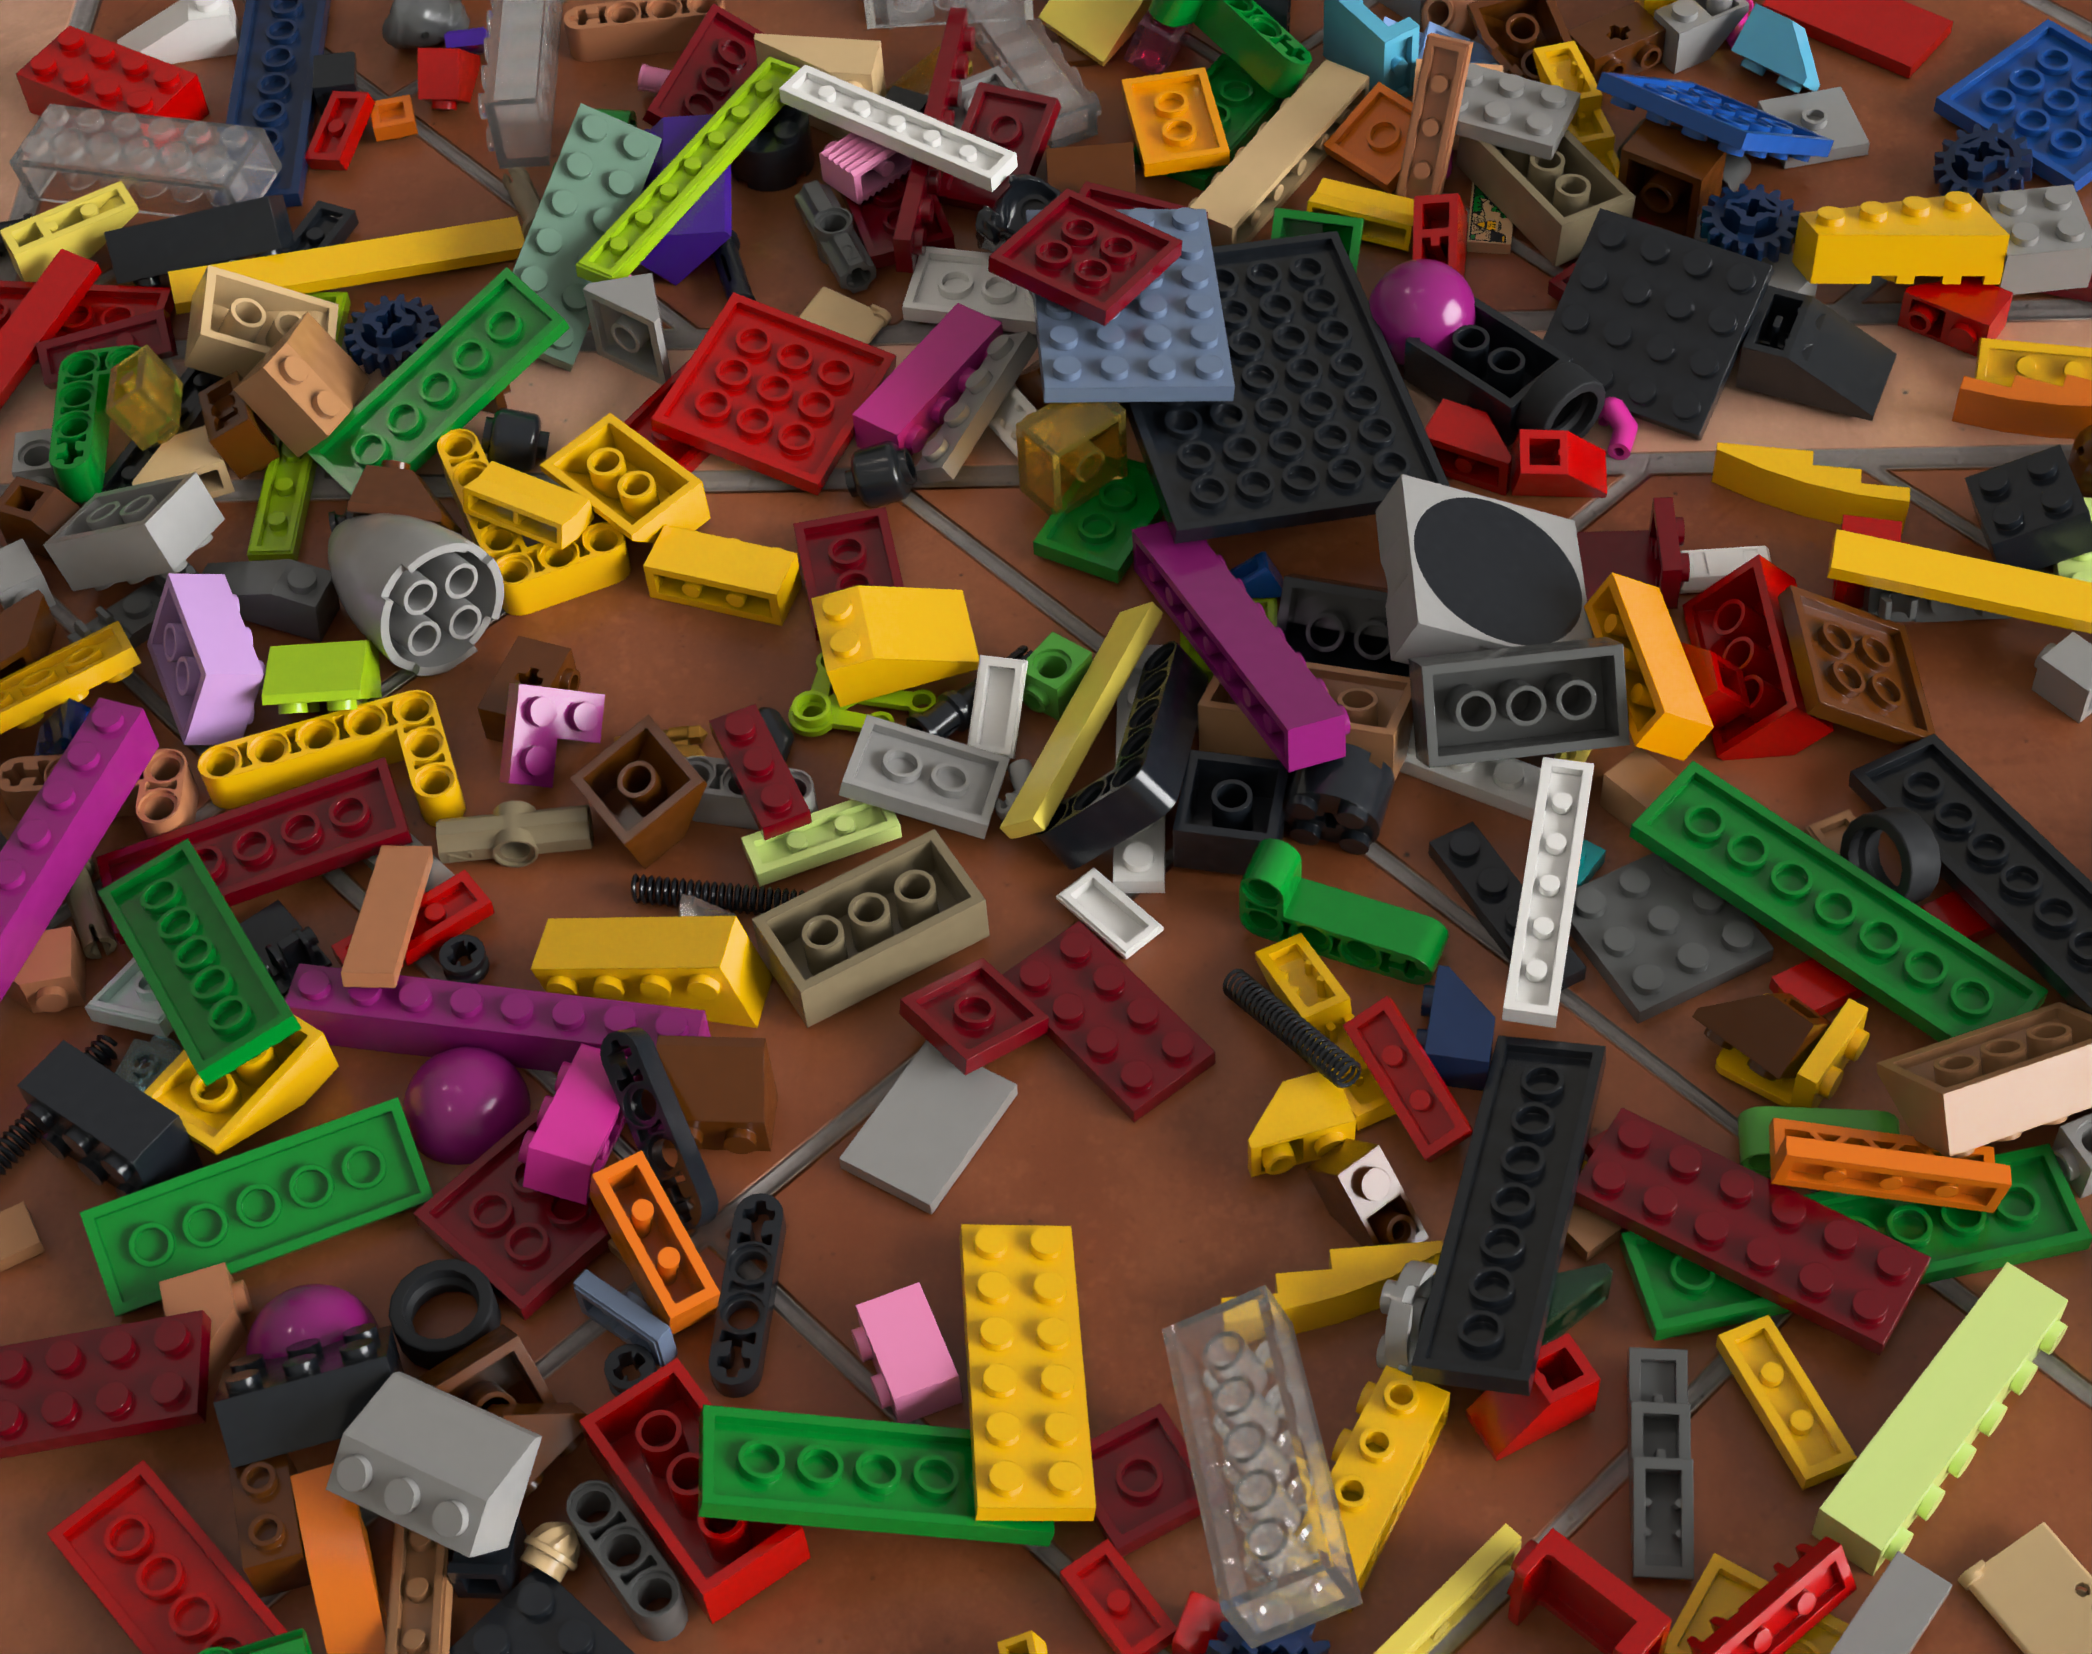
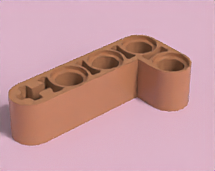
[563,0,726,62]
[0,748,199,839]

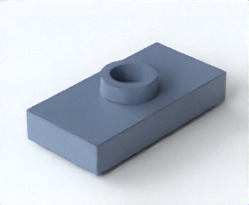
[573,1269,678,1367]

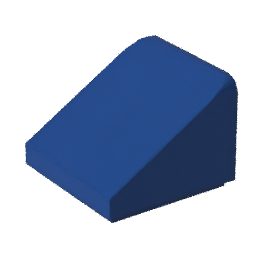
[1229,551,1284,598]

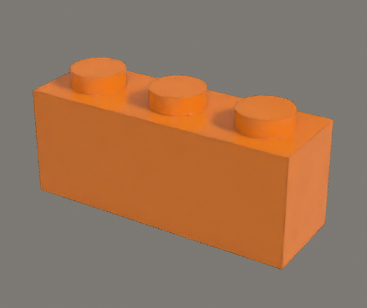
[589,1150,721,1335]

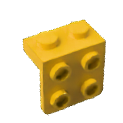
[1715,993,1870,1108]

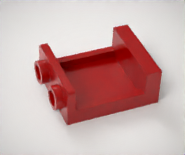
[1507,1528,1672,1654]

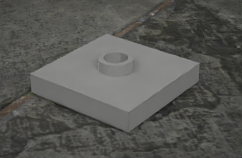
[1757,87,1870,169]

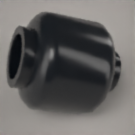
[481,408,550,472]
[844,441,917,508]

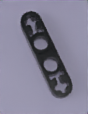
[600,1027,719,1231]
[709,1193,786,1398]

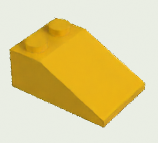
[811,585,979,707]
[144,1015,339,1156]

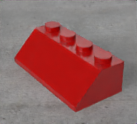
[1682,554,1834,761]

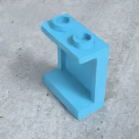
[1323,0,1420,98]

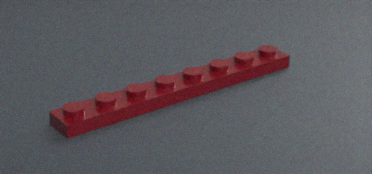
[893,7,975,273]

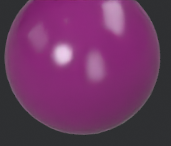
[1368,259,1476,367]
[403,1046,531,1165]
[246,1284,379,1359]

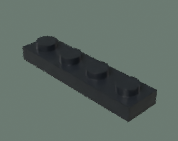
[1428,821,1586,991]

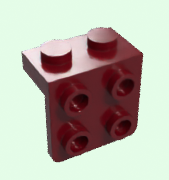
[1577,497,1690,609]

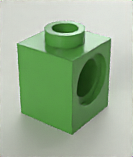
[1023,631,1093,721]

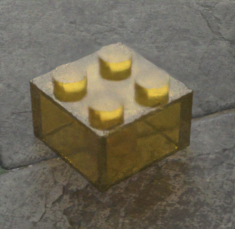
[1016,402,1128,516]

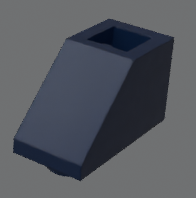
[1416,965,1496,1091]

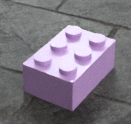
[147,573,266,745]

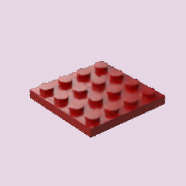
[651,292,897,496]

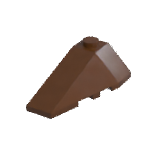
[1467,0,1603,111]

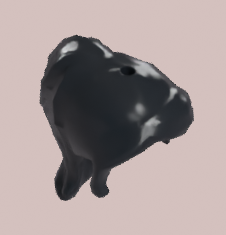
[975,174,1061,253]

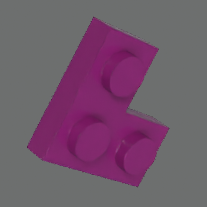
[499,683,605,788]

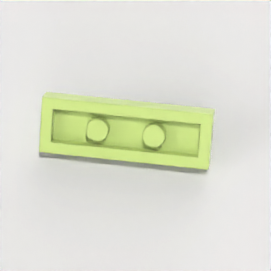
[741,799,902,887]

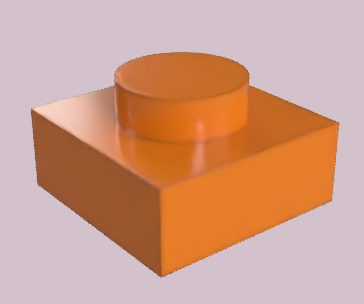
[371,94,418,142]

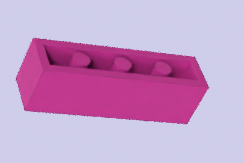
[852,303,1003,456]

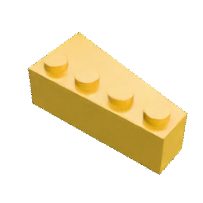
[1792,191,2010,285]
[531,916,772,1028]

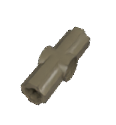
[436,800,594,868]

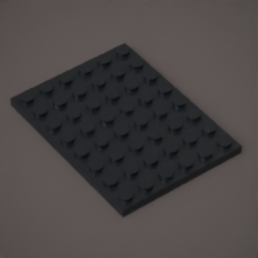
[1122,231,1450,544]

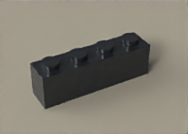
[104,195,296,287]

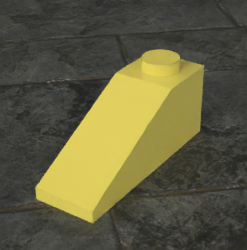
[0,181,139,282]

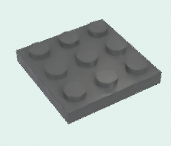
[1570,852,1774,1024]

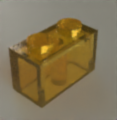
[105,344,183,451]

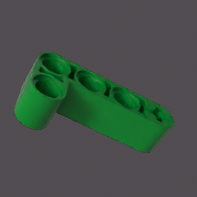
[1149,0,1312,99]
[49,345,157,503]
[1239,838,1449,985]

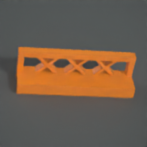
[1769,1118,2012,1213]

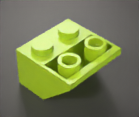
[261,640,382,714]

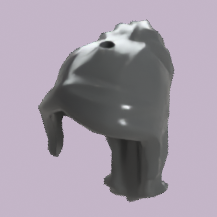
[382,0,470,50]

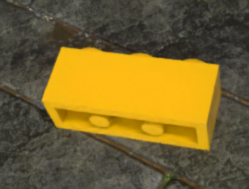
[643,525,802,626]

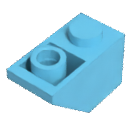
[1731,3,1820,94]

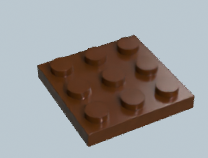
[1778,585,1936,746]

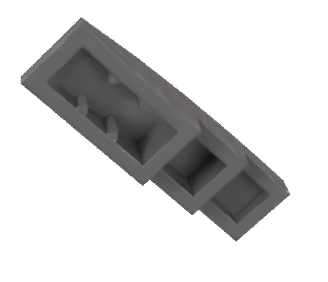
[1627,1347,1694,1581]

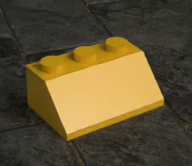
[540,413,711,543]

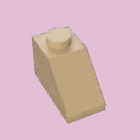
[132,426,235,499]

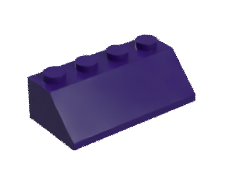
[640,114,732,286]

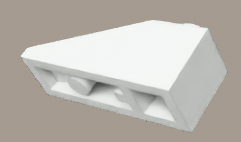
[117,0,241,64]

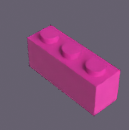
[518,1043,641,1205]

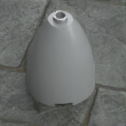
[328,513,504,676]

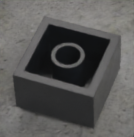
[1965,444,2092,571]
[1173,750,1290,875]

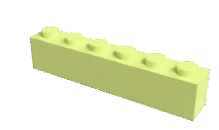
[1811,1262,2069,1576]

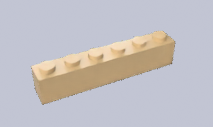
[1188,59,1370,247]

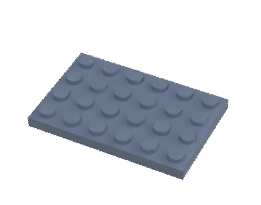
[1025,207,1235,403]

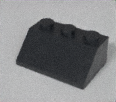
[1276,573,1410,677]

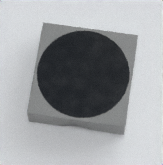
[1375,474,1593,665]

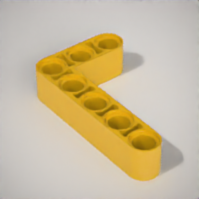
[437,428,631,616]
[197,690,466,827]

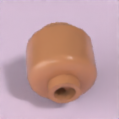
[1421,0,1478,40]

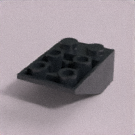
[1736,285,1897,421]

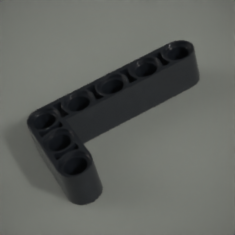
[1035,641,1208,870]

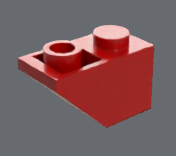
[1897,276,2013,357]
[1511,429,1607,498]
[1681,642,1751,737]
[1465,1333,1600,1461]

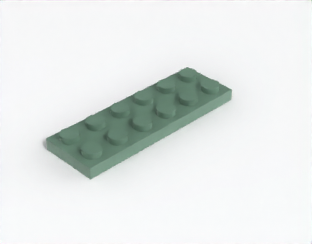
[512,103,663,372]

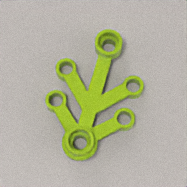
[788,652,937,737]

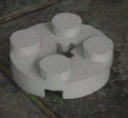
[1376,1260,1438,1376]

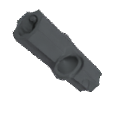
[794,180,877,293]

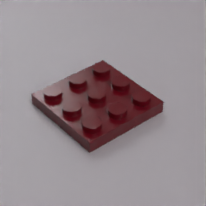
[988,188,1183,326]
[413,1109,611,1320]

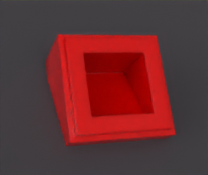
[1172,1590,1238,1654]

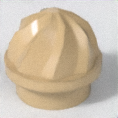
[520,1522,580,1583]

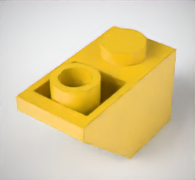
[1248,1068,1356,1177]

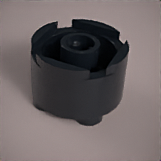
[731,104,815,192]
[1284,743,1395,855]

